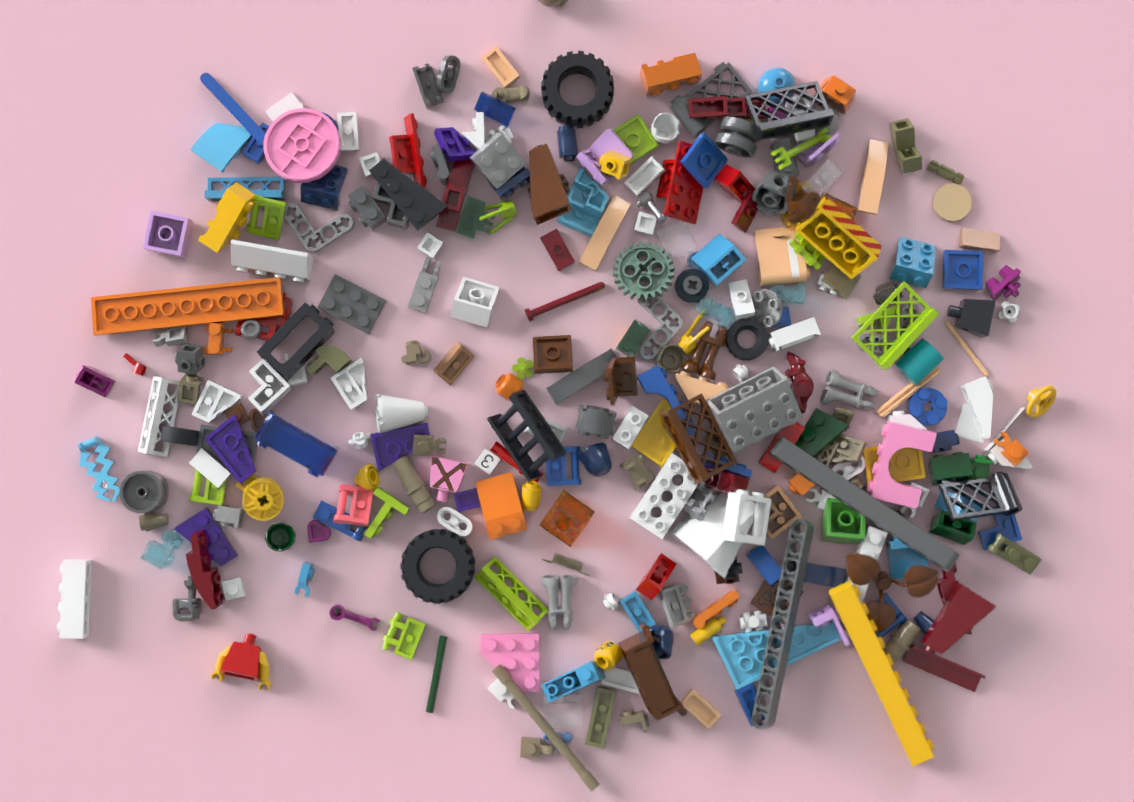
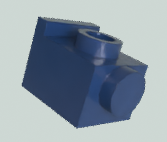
[931,430,959,453]

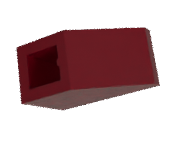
[703,468,749,494]

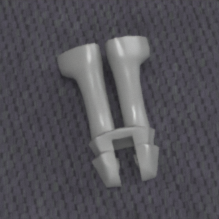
[820,369,879,410]
[541,575,578,630]

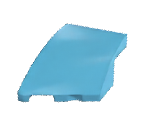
[190,123,253,173]
[557,167,609,237]

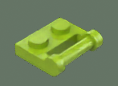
[246,194,286,240]
[189,467,229,505]

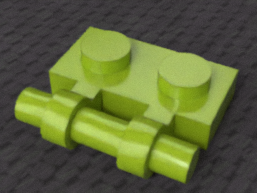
[789,232,826,270]
[382,612,426,660]

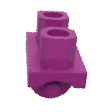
[986,265,1021,300]

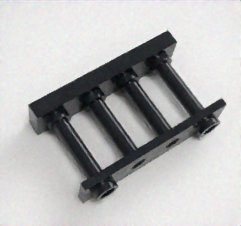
[487,390,567,482]

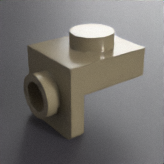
[620,709,650,733]

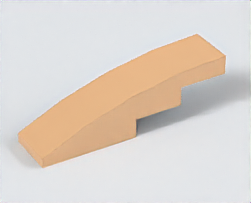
[857,139,889,215]

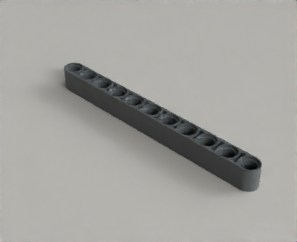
[770,437,960,572]
[752,519,814,729]

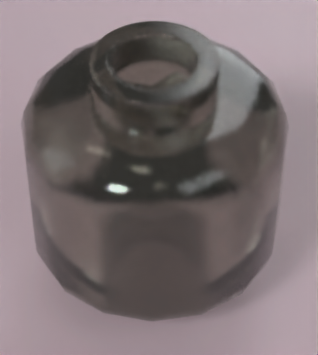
[873,281,903,308]

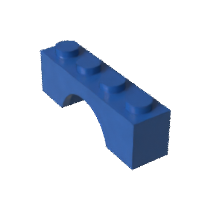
[637,365,696,443]

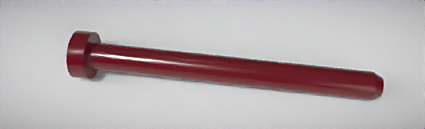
[524,282,605,322]

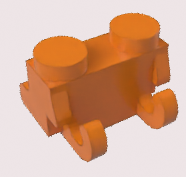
[204,323,233,355]

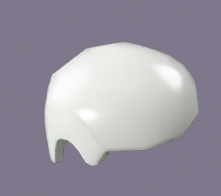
[651,113,680,144]

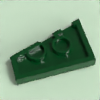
[795,408,850,458]

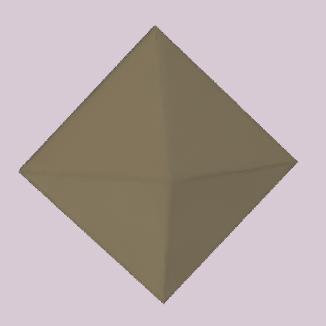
[832,407,855,425]

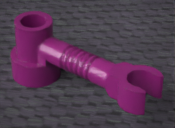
[329,604,380,631]

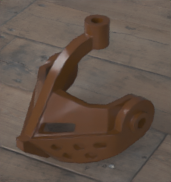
[786,175,821,223]

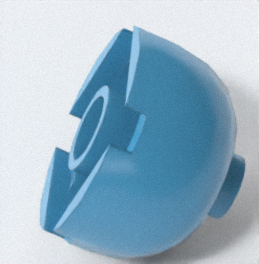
[757,67,796,106]

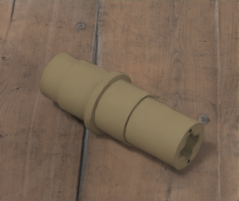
[393,456,436,514]
[883,619,922,667]

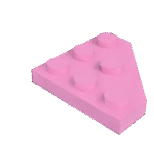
[481,633,540,692]

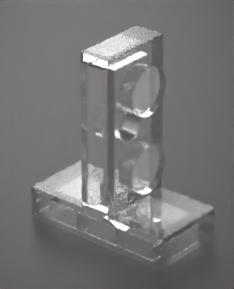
[802,158,844,196]

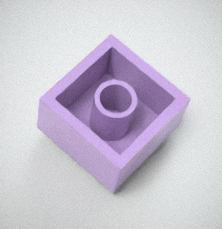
[143,211,194,259]

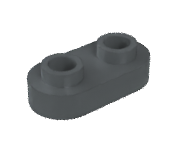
[436,55,460,93]

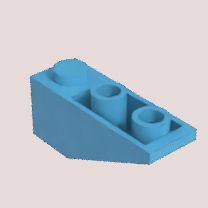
[541,661,606,703]

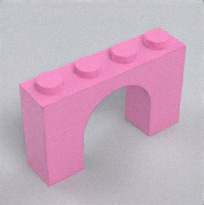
[867,421,937,509]

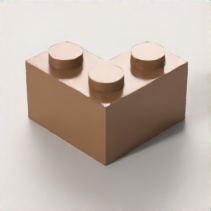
[764,485,802,540]

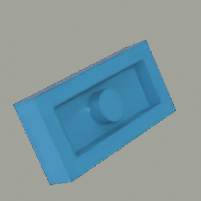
[619,591,656,632]

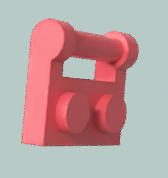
[333,484,374,527]

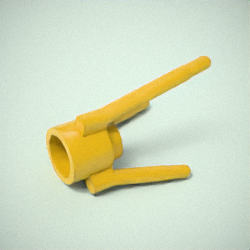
[678,310,710,355]

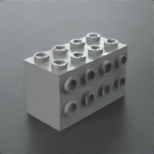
[706,366,803,452]

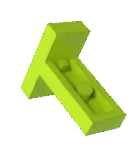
[364,487,411,539]

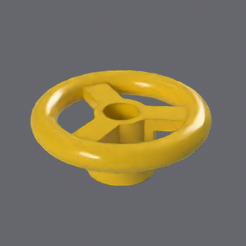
[1026,385,1057,418]

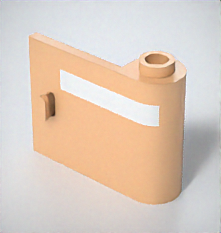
[754,226,810,286]

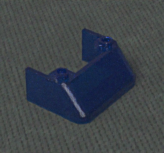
[254,410,339,478]

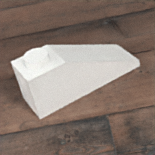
[960,376,993,439]

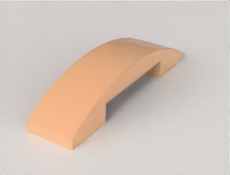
[579,195,631,271]

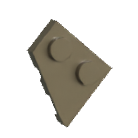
[817,433,867,465]

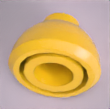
[354,464,379,490]

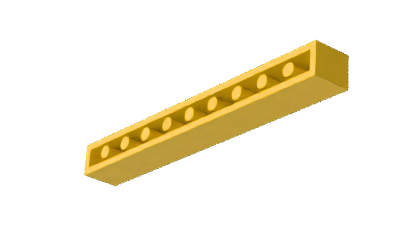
[828,581,935,766]

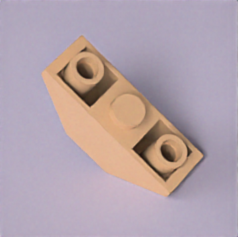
[674,371,729,405]

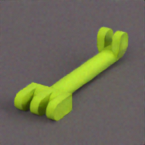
[771,128,832,170]

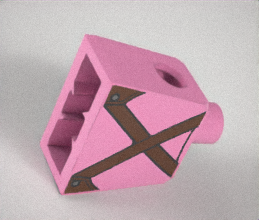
[430,456,469,502]

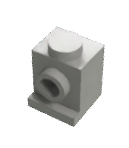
[213,505,244,528]

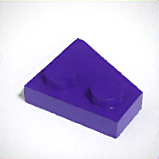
[434,127,476,162]

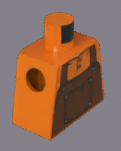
[814,75,856,115]

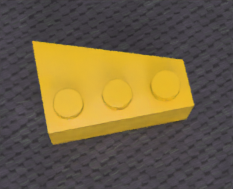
[198,182,256,253]

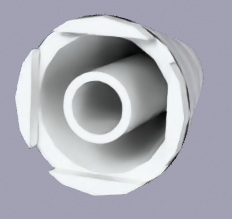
[375,394,428,433]

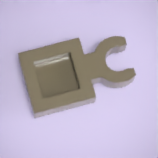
[413,434,447,456]

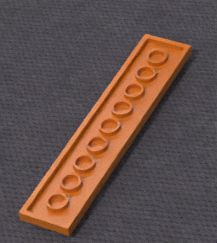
[91,277,285,336]

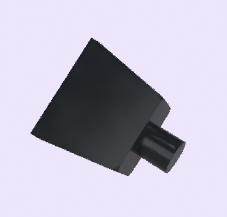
[947,299,996,338]

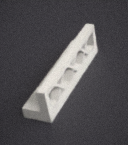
[138,376,180,457]

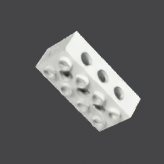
[630,453,699,539]

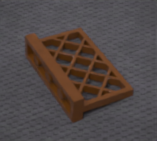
[660,393,737,484]

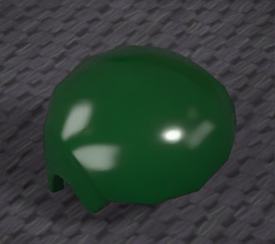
[265,523,296,552]

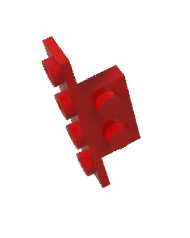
[389,113,427,189]

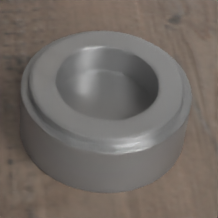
[241,320,261,340]

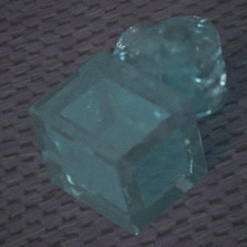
[140,530,183,569]

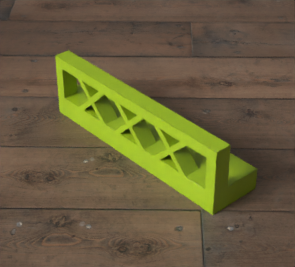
[474,556,549,631]

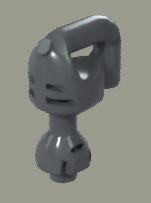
[172,576,201,621]

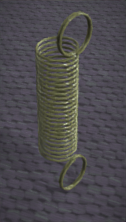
[542,553,590,576]

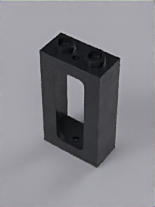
[257,302,335,382]

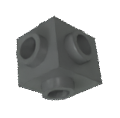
[175,343,205,375]

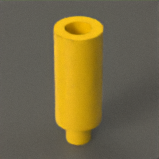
[690,616,727,646]

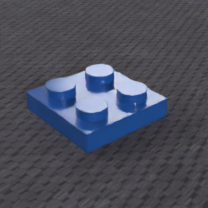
[680,133,728,188]
[942,250,983,290]

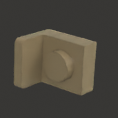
[178,374,204,405]

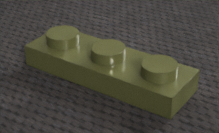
[585,686,617,749]

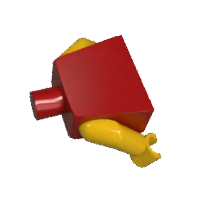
[211,633,271,691]

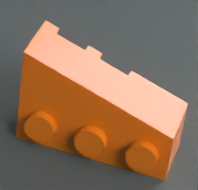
[640,53,702,97]

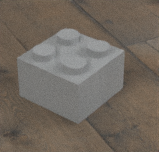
[469,133,527,189]

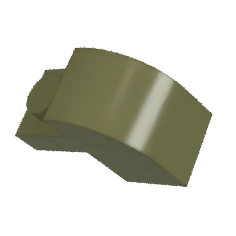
[306,345,353,376]

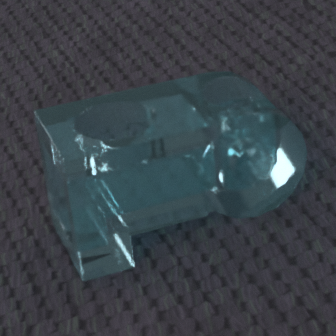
[770,283,806,304]
[696,297,734,328]

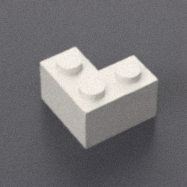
[248,359,292,416]

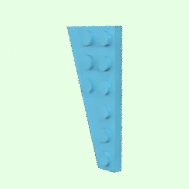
[712,621,841,690]

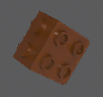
[605,357,638,406]

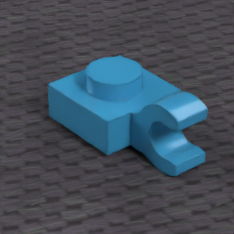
[295,562,315,597]

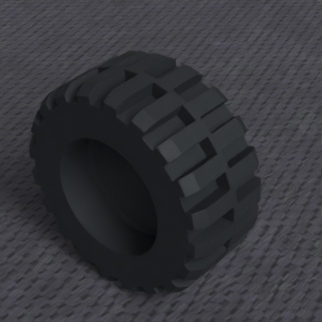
[541,51,614,128]
[400,529,476,604]

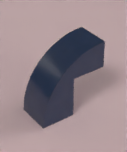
[792,562,846,587]

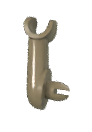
[491,85,530,105]

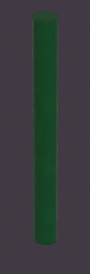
[426,635,447,713]

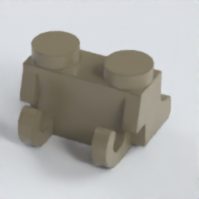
[401,341,432,365]
[619,453,655,491]

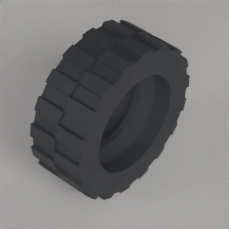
[726,318,769,361]

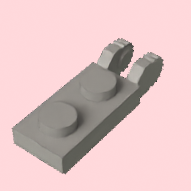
[407,257,442,313]

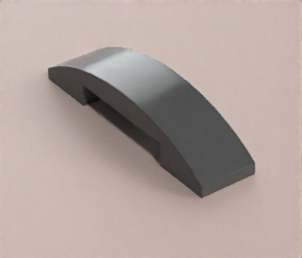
[546,349,617,405]

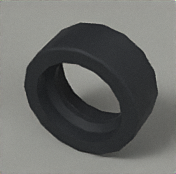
[161,426,200,446]

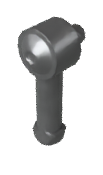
[635,191,667,223]

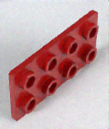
[656,141,703,224]

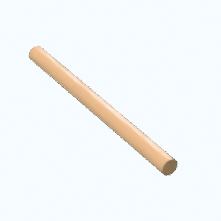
[945,321,989,376]

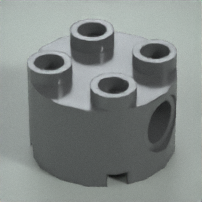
[752,170,797,216]
[575,405,617,439]

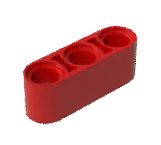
[758,422,805,473]

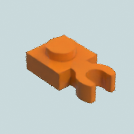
[993,432,1029,466]

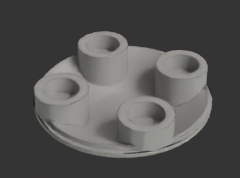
[750,289,782,327]

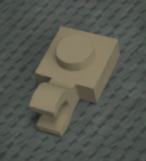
[520,737,554,759]

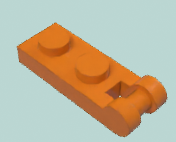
[692,589,740,629]

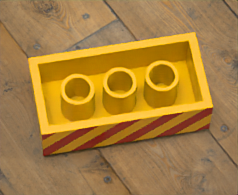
[795,196,882,280]

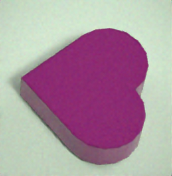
[307,520,331,543]

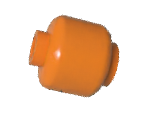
[495,373,524,401]

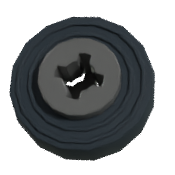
[675,269,709,303]

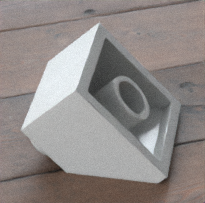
[450,277,500,327]

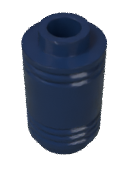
[557,125,578,162]

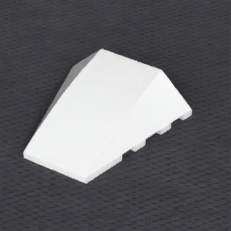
[667,492,756,579]

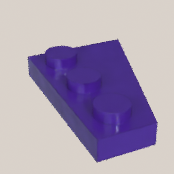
[370,423,430,472]

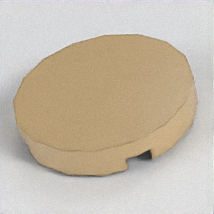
[932,183,972,222]

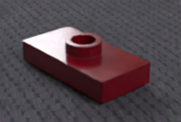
[731,190,758,233]
[540,228,575,272]

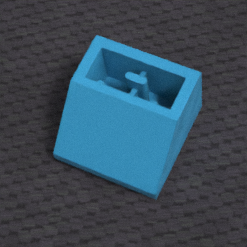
[691,233,747,287]

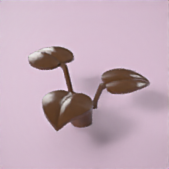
[846,554,939,633]

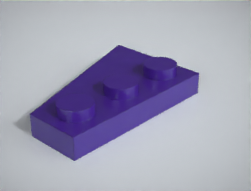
[204,414,257,484]
[174,507,238,567]

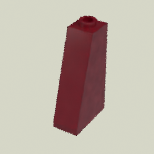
[921,583,996,655]

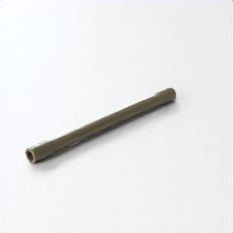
[492,664,600,791]

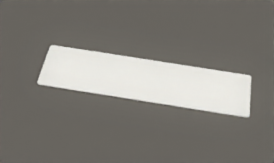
[983,407,1025,451]

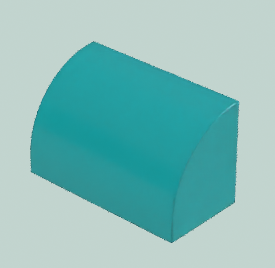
[895,338,944,386]

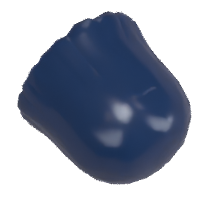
[578,442,612,477]
[650,625,674,659]

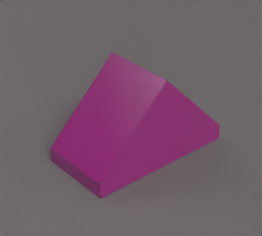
[73,365,115,398]

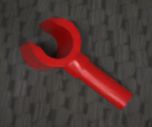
[123,353,146,376]

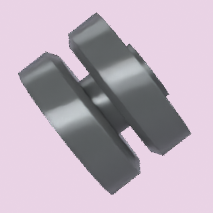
[714,116,759,158]
[120,471,169,513]

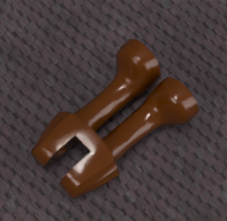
[681,321,727,381]

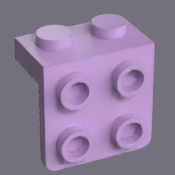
[576,129,634,185]

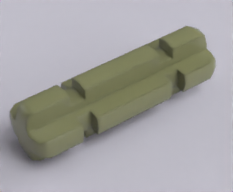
[927,160,964,184]

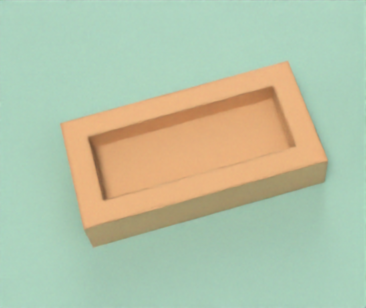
[481,46,520,88]
[681,688,721,729]

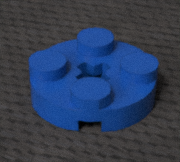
[907,388,947,426]

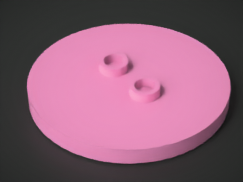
[264,108,341,183]

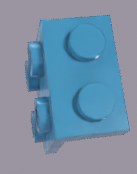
[889,237,936,288]
[886,537,929,579]

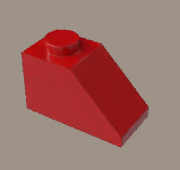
[714,164,755,203]

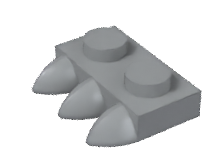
[659,584,697,628]

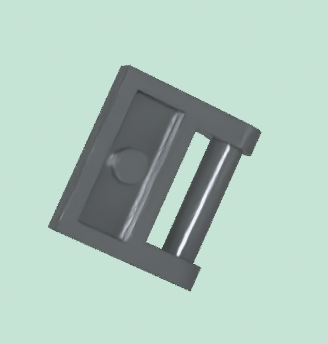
[430,144,450,186]

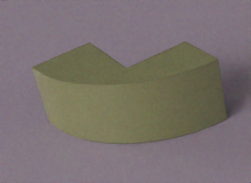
[890,118,922,174]

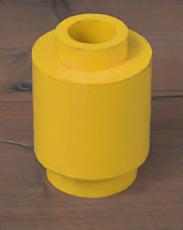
[521,481,542,511]

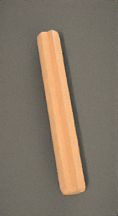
[876,366,940,418]

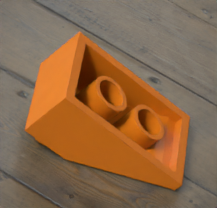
[475,472,527,540]

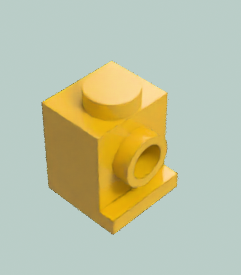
[599,150,632,179]

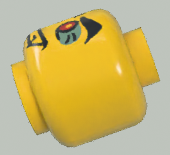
[594,641,623,670]

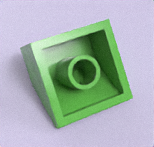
[821,498,865,544]

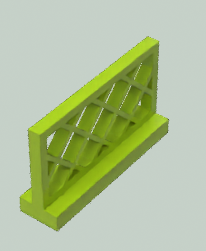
[851,282,939,370]

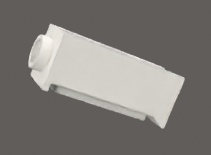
[768,317,821,352]

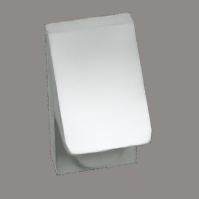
[461,112,485,150]

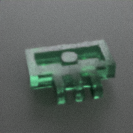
[456,196,495,239]

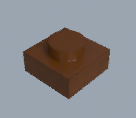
[223,403,250,425]

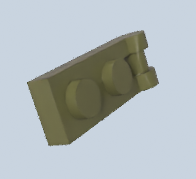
[987,533,1042,575]

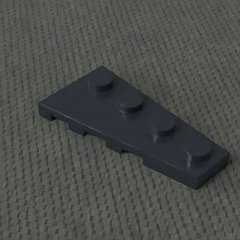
[369,159,448,231]

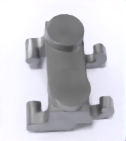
[683,482,717,520]

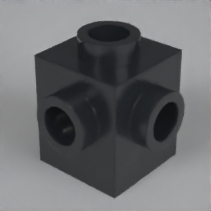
[715,556,743,584]

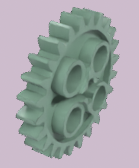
[613,241,675,302]

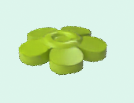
[512,357,534,379]

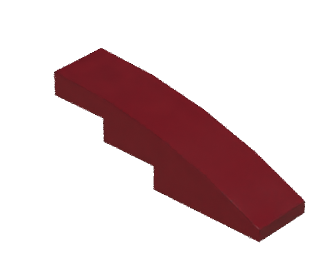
[688,96,766,120]

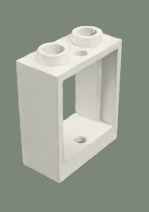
[722,490,771,545]

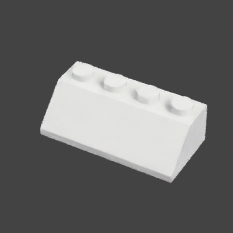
[231,239,314,283]

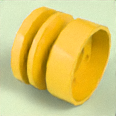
[242,476,284,521]

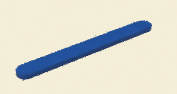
[200,73,266,147]

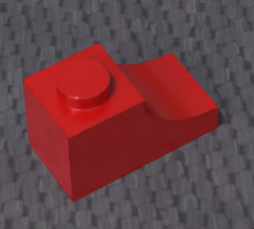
[636,553,676,601]

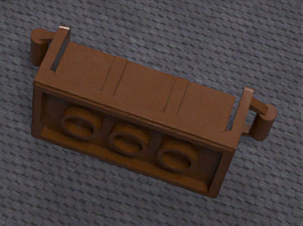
[618,622,687,721]

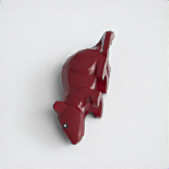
[785,351,814,414]

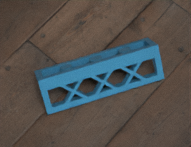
[205,177,285,201]

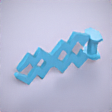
[78,435,120,502]

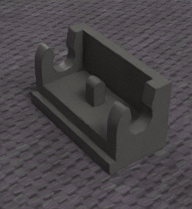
[412,63,444,108]

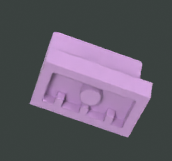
[793,129,840,168]
[807,604,850,646]

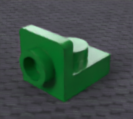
[970,455,993,480]

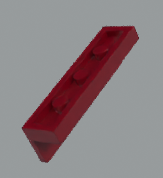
[902,644,986,692]

